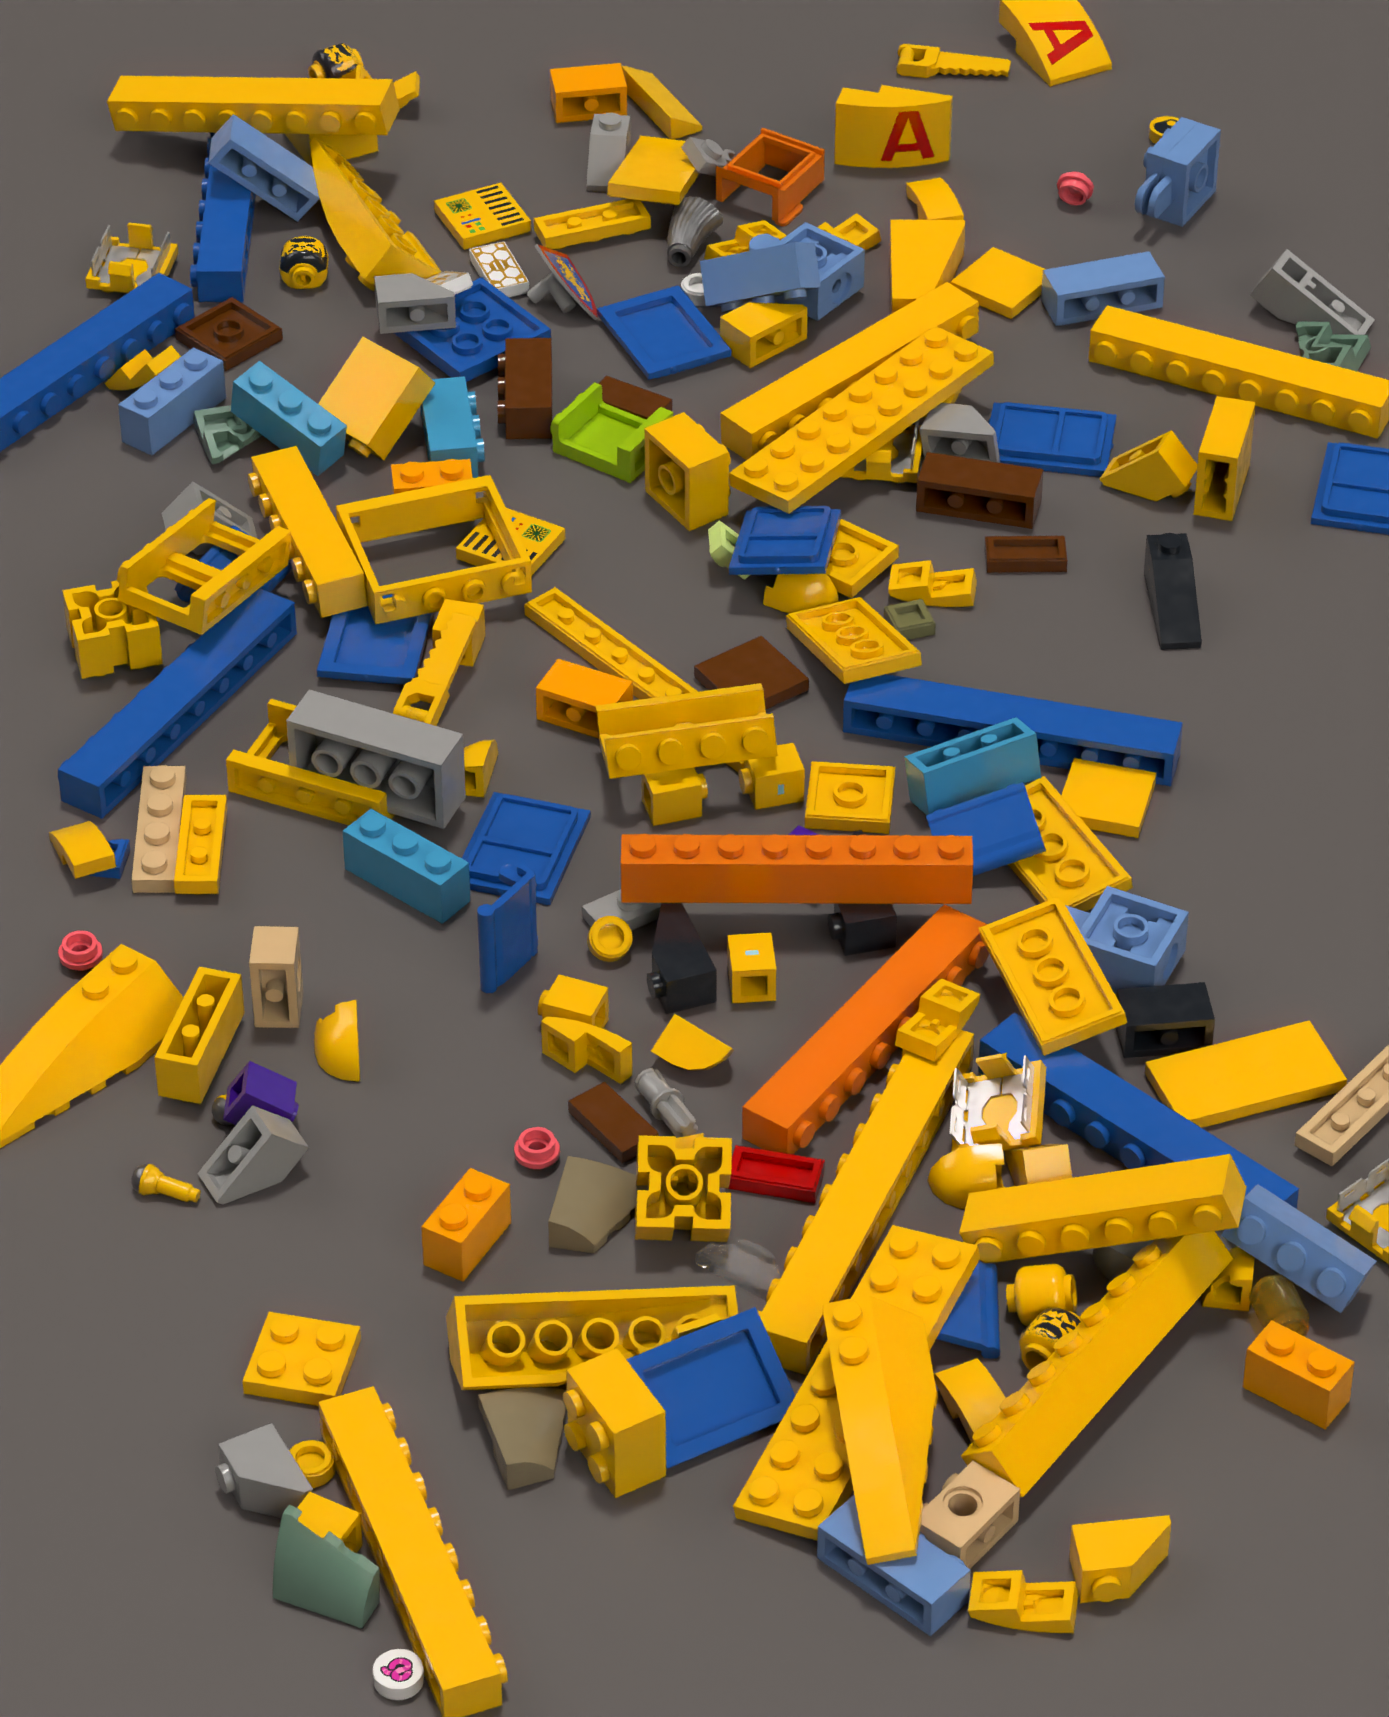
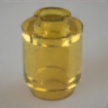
[1249,1275,1309,1337]

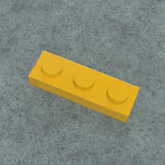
[534,199,651,249]
[174,795,228,894]

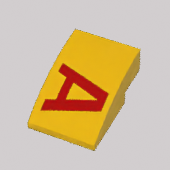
[999,0,1112,87]
[834,85,953,168]

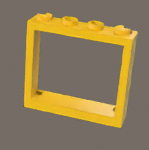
[336,475,532,624]

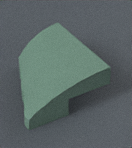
[1295,321,1371,371]
[193,405,262,464]
[273,1505,380,1628]

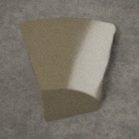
[548,1156,648,1254]
[478,1387,567,1490]

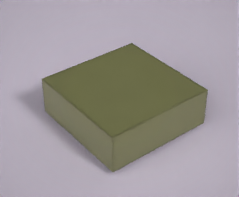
[884,599,936,640]

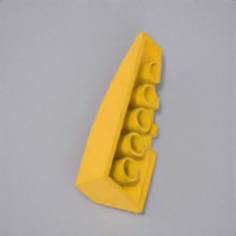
[310,137,441,291]
[0,944,184,1148]
[446,1285,738,1390]
[822,1295,938,1565]

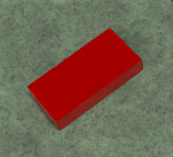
[726,1145,825,1203]

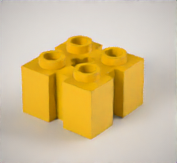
[62,581,163,679]
[635,1136,732,1242]

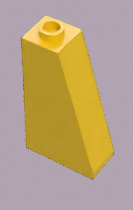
[890,220,965,314]

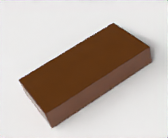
[598,376,672,420]
[985,536,1068,573]
[568,1081,659,1164]

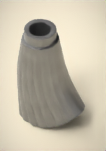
[667,196,723,267]

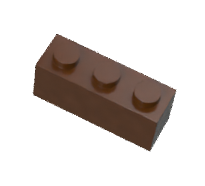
[497,338,553,439]
[916,452,1043,529]

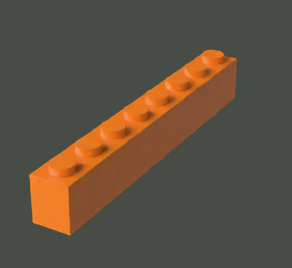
[621,834,973,904]
[742,904,989,1155]

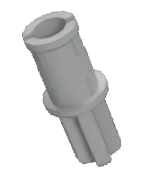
[635,1068,698,1138]

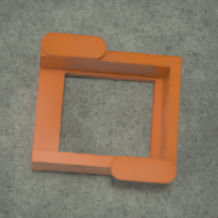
[716,127,825,226]

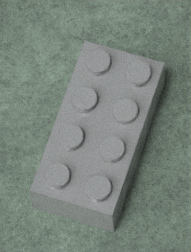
[286,689,466,829]

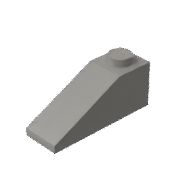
[1250,249,1375,335]

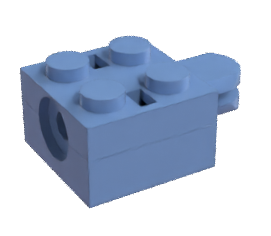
[1135,117,1221,227]
[749,222,865,321]
[1065,886,1189,993]

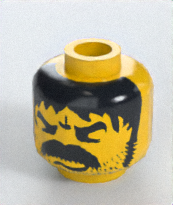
[308,43,364,79]
[279,236,329,289]
[1019,1308,1082,1370]

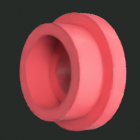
[1057,172,1094,205]
[58,931,103,971]
[514,1127,560,1169]

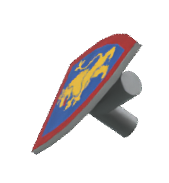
[527,244,598,320]

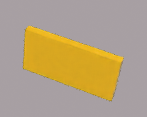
[607,135,699,205]
[786,597,922,684]
[1008,776,1133,912]
[979,896,1127,1056]
[1145,1020,1347,1128]

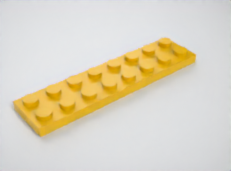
[729,326,994,514]
[733,1225,980,1541]

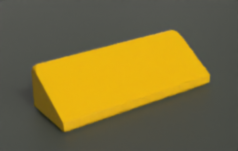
[622,66,703,140]

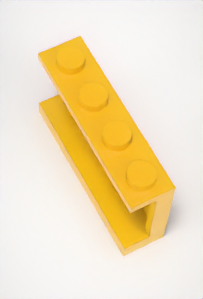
[117,498,292,635]
[595,683,778,779]
[226,699,395,825]

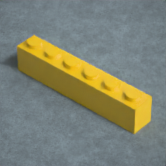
[248,446,368,618]
[959,1154,1246,1263]

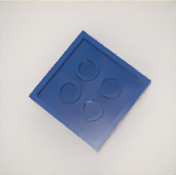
[394,277,551,382]

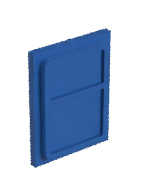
[597,285,731,380]
[988,402,1117,477]
[1311,442,1389,535]
[729,506,842,575]
[317,594,433,684]
[462,792,591,905]
[626,1307,795,1470]

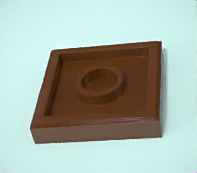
[175,297,283,371]
[694,636,809,710]

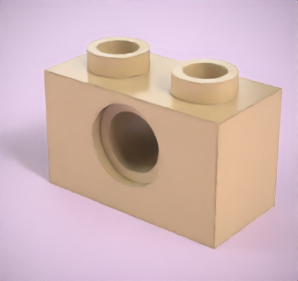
[249,926,303,1028]
[920,1461,1020,1569]

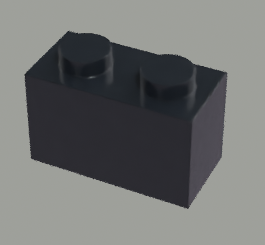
[1116,982,1215,1058]

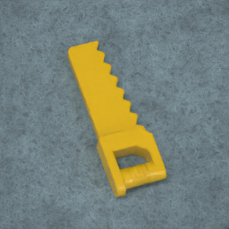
[896,44,1011,78]
[393,612,477,726]

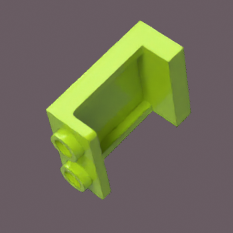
[550,382,674,483]

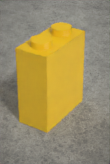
[318,337,435,460]
[1193,396,1256,521]

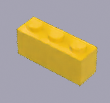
[154,967,245,1104]

